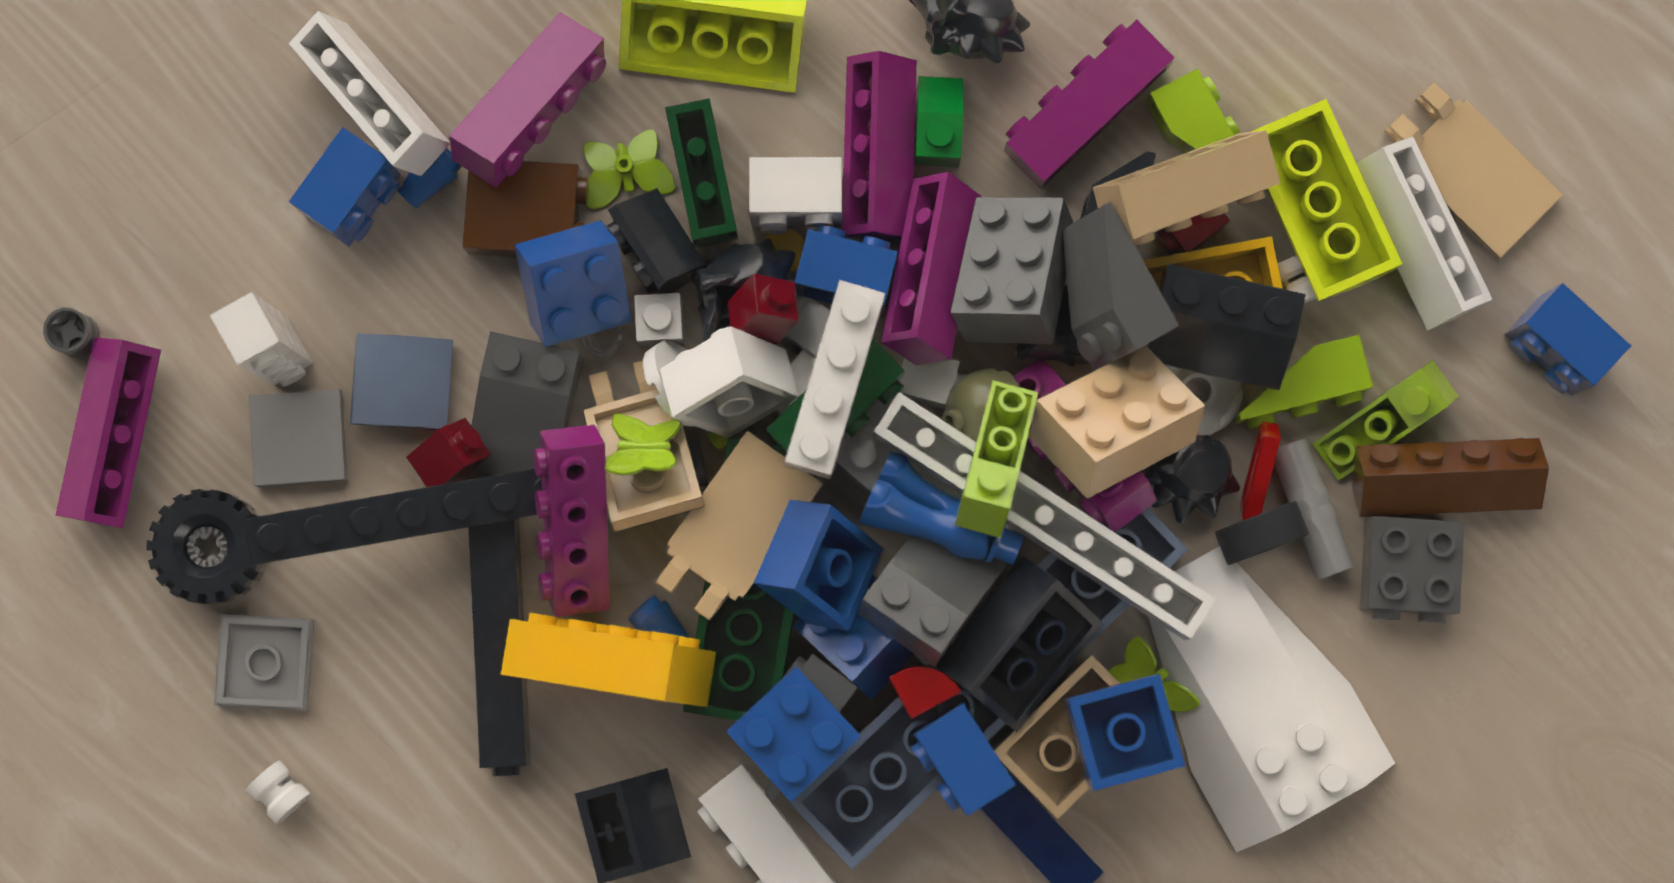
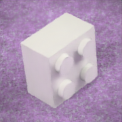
[749,157,842,234]
[659,326,799,438]

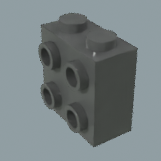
[1360,516,1464,623]

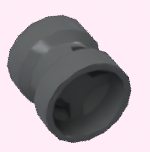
[43,307,100,358]

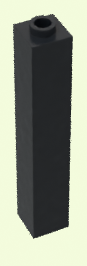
[468,519,531,776]

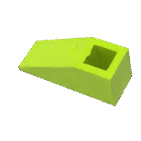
[1145,68,1240,154]
[1233,335,1373,430]
[1312,359,1459,481]
[954,380,1038,538]

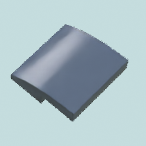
[350,333,453,430]

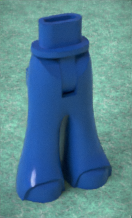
[859,451,1025,565]

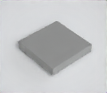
[249,389,347,487]
[214,614,315,711]

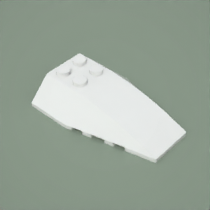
[1148,546,1395,853]

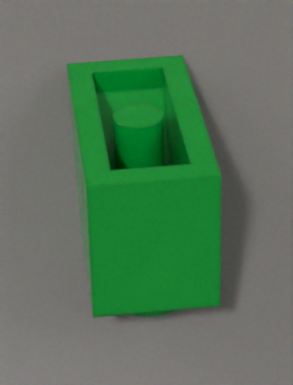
[914,76,963,168]

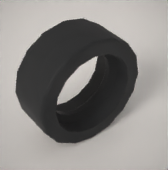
[1215,501,1309,565]

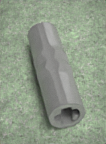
[1274,439,1355,580]

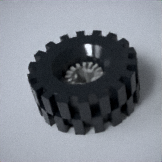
[146,489,268,605]

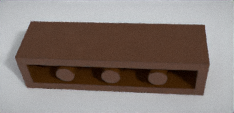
[1352,438,1549,517]

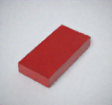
[1240,421,1281,520]

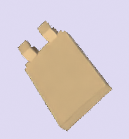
[1384,82,1563,260]
[584,360,705,532]
[656,431,823,621]

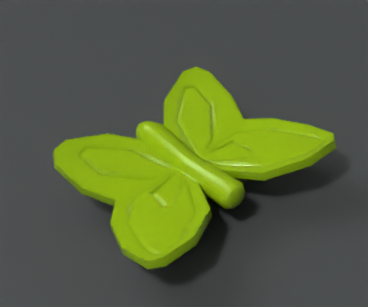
[583,129,676,209]
[605,413,681,476]
[1108,636,1200,712]

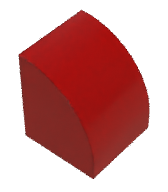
[888,667,961,719]

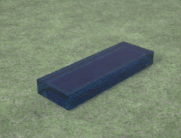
[980,771,1104,883]

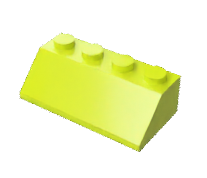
[618,0,808,93]
[1251,99,1403,302]

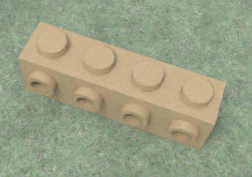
[1093,130,1281,246]

